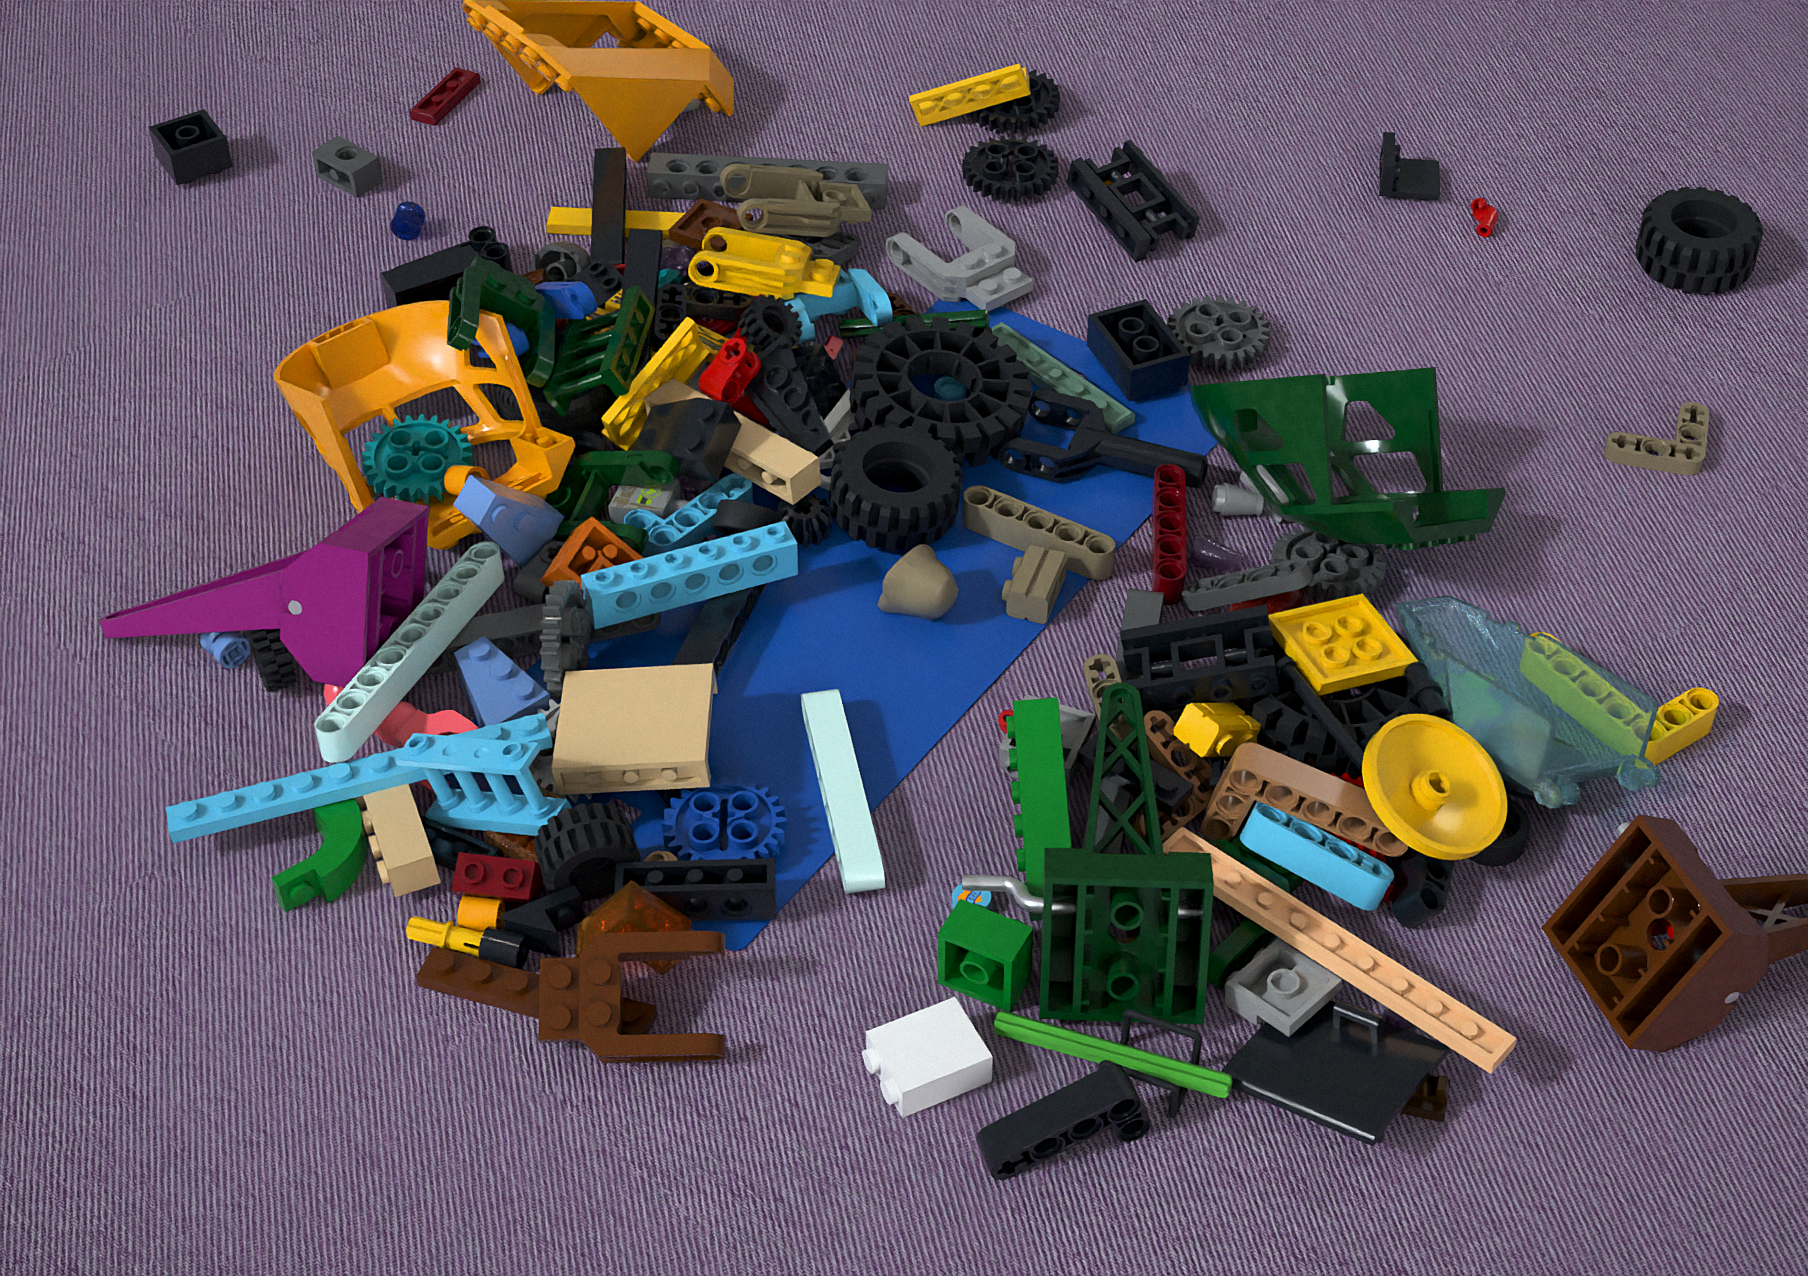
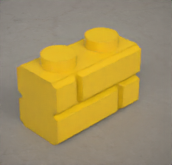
[1173,703,1261,757]

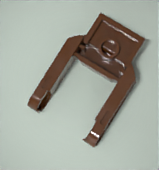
[538,931,726,1063]

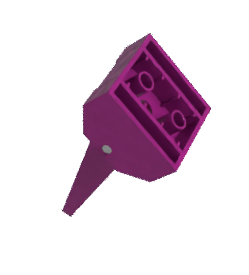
[99,497,429,688]

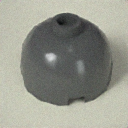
[530,241,591,282]

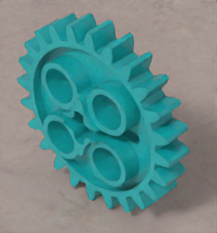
[362,414,474,505]

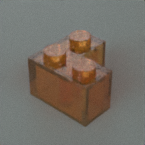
[575,880,692,975]

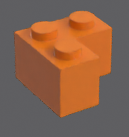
[540,516,643,589]

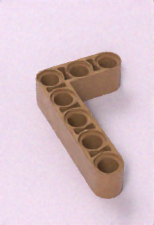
[1201,743,1408,856]

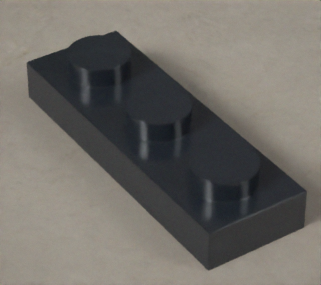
[1076,731,1194,817]

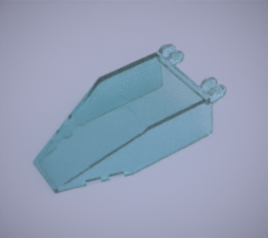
[1395,595,1661,809]

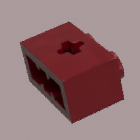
[451,852,544,908]

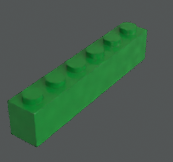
[1006,697,1071,921]

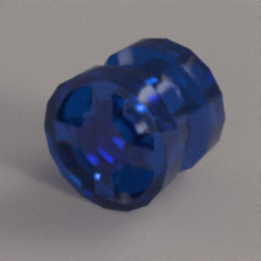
[390,201,426,240]

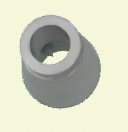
[1211,482,1264,516]

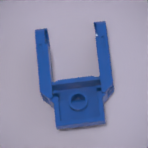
[472,282,597,358]

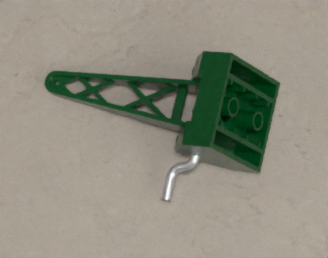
[962,682,1214,1025]

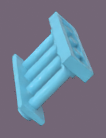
[394,733,572,836]

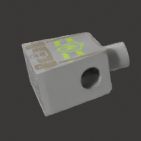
[608,479,690,524]

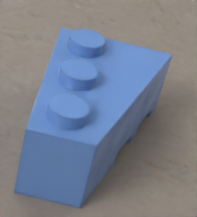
[453,474,565,568]
[454,636,550,728]

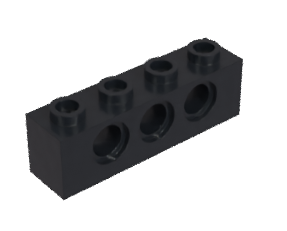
[614,858,777,923]

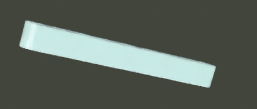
[314,541,505,763]

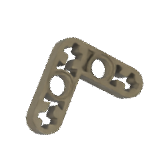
[1604,402,1710,476]

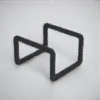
[1099,1009,1202,1118]

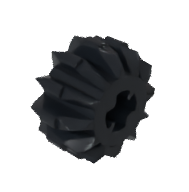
[776,493,833,548]

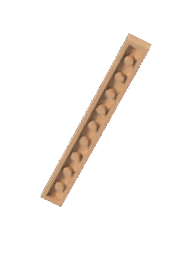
[1162,826,1517,1074]

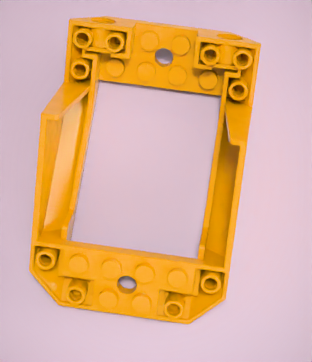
[461,0,734,163]

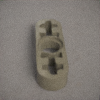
[1083,654,1134,740]

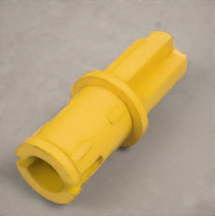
[406,916,484,958]

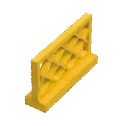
[601,316,712,451]

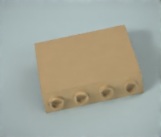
[551,663,718,795]

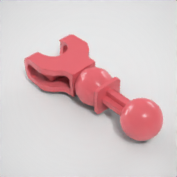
[323,684,479,794]

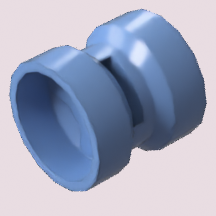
[200,631,251,669]

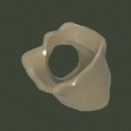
[877,544,959,620]

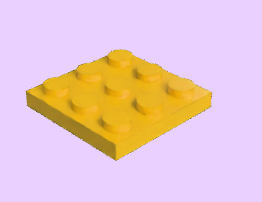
[1269,593,1419,696]

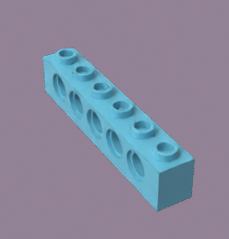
[581,521,798,629]

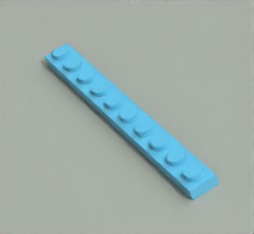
[166,712,553,843]

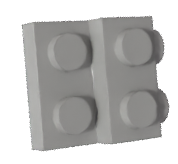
[999,694,1096,788]
[1224,938,1342,1037]

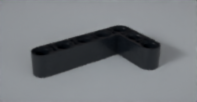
[1359,727,1455,928]

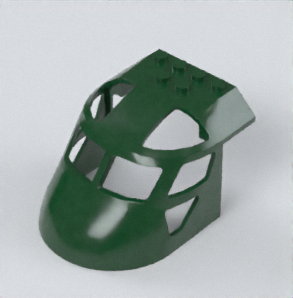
[1188,367,1505,550]

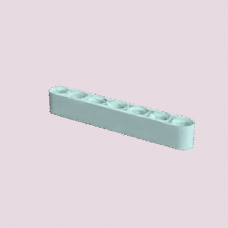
[801,689,885,894]

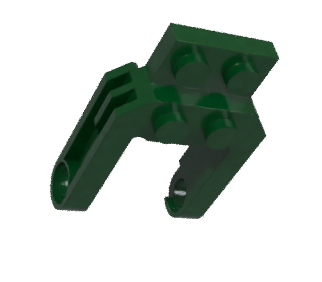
[446,256,556,388]
[544,450,681,555]
[1131,833,1305,990]

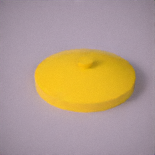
[1362,713,1507,861]

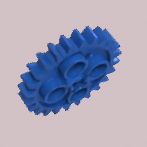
[661,775,787,861]

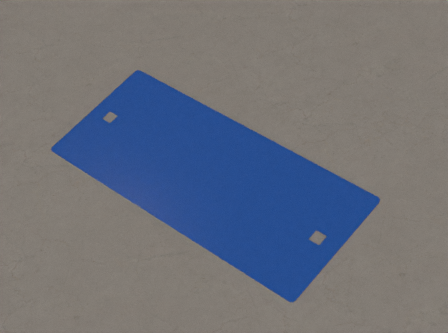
[444,298,1218,951]

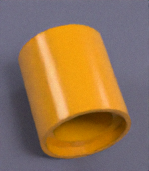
[444,465,490,496]
[457,896,505,932]

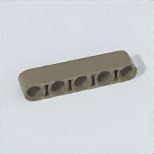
[963,485,1115,580]

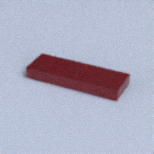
[410,67,481,126]

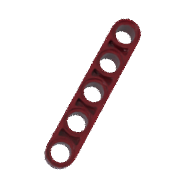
[1151,464,1187,605]

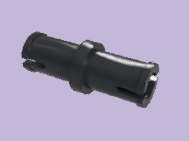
[1404,662,1451,721]

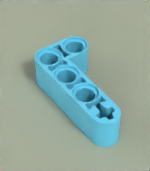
[624,473,754,558]
[1240,801,1394,911]

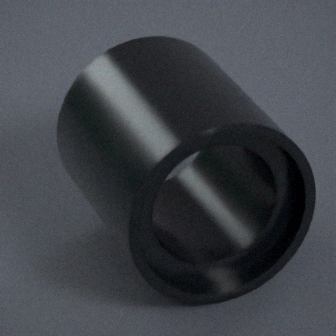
[478,926,530,969]

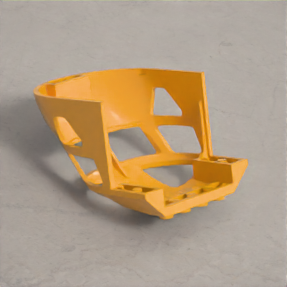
[274,300,576,550]

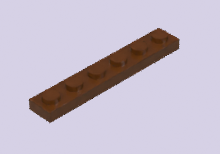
[416,946,657,1035]

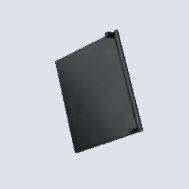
[1221,1000,1449,1146]

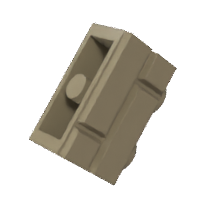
[1002,545,1068,624]

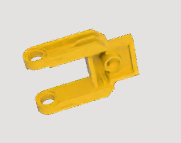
[688,227,841,300]

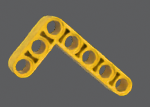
[1520,632,1719,768]

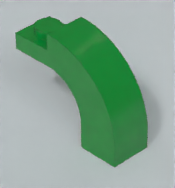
[271,798,368,912]

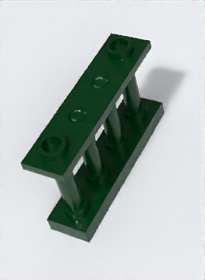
[543,285,655,416]

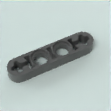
[1181,558,1314,611]

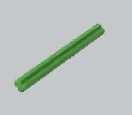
[994,1011,1232,1098]

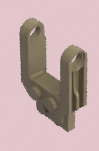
[720,163,872,237]

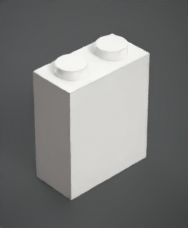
[862,997,993,1118]

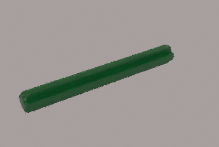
[839,309,990,339]

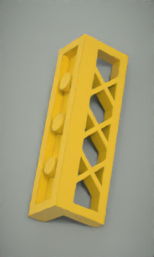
[909,63,1031,127]

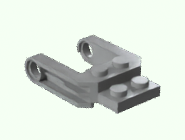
[885,205,1034,312]

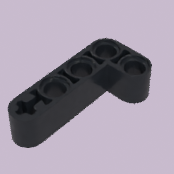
[976,1064,1152,1180]

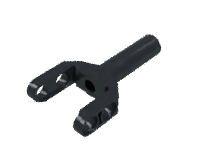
[998,389,1208,489]

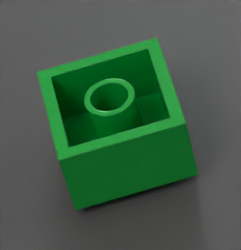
[938,899,1033,1013]

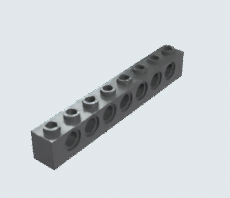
[646,152,889,209]

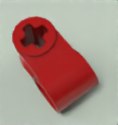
[698,338,761,406]

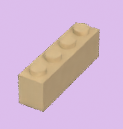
[355,783,441,897]

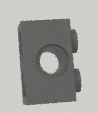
[312,136,383,198]

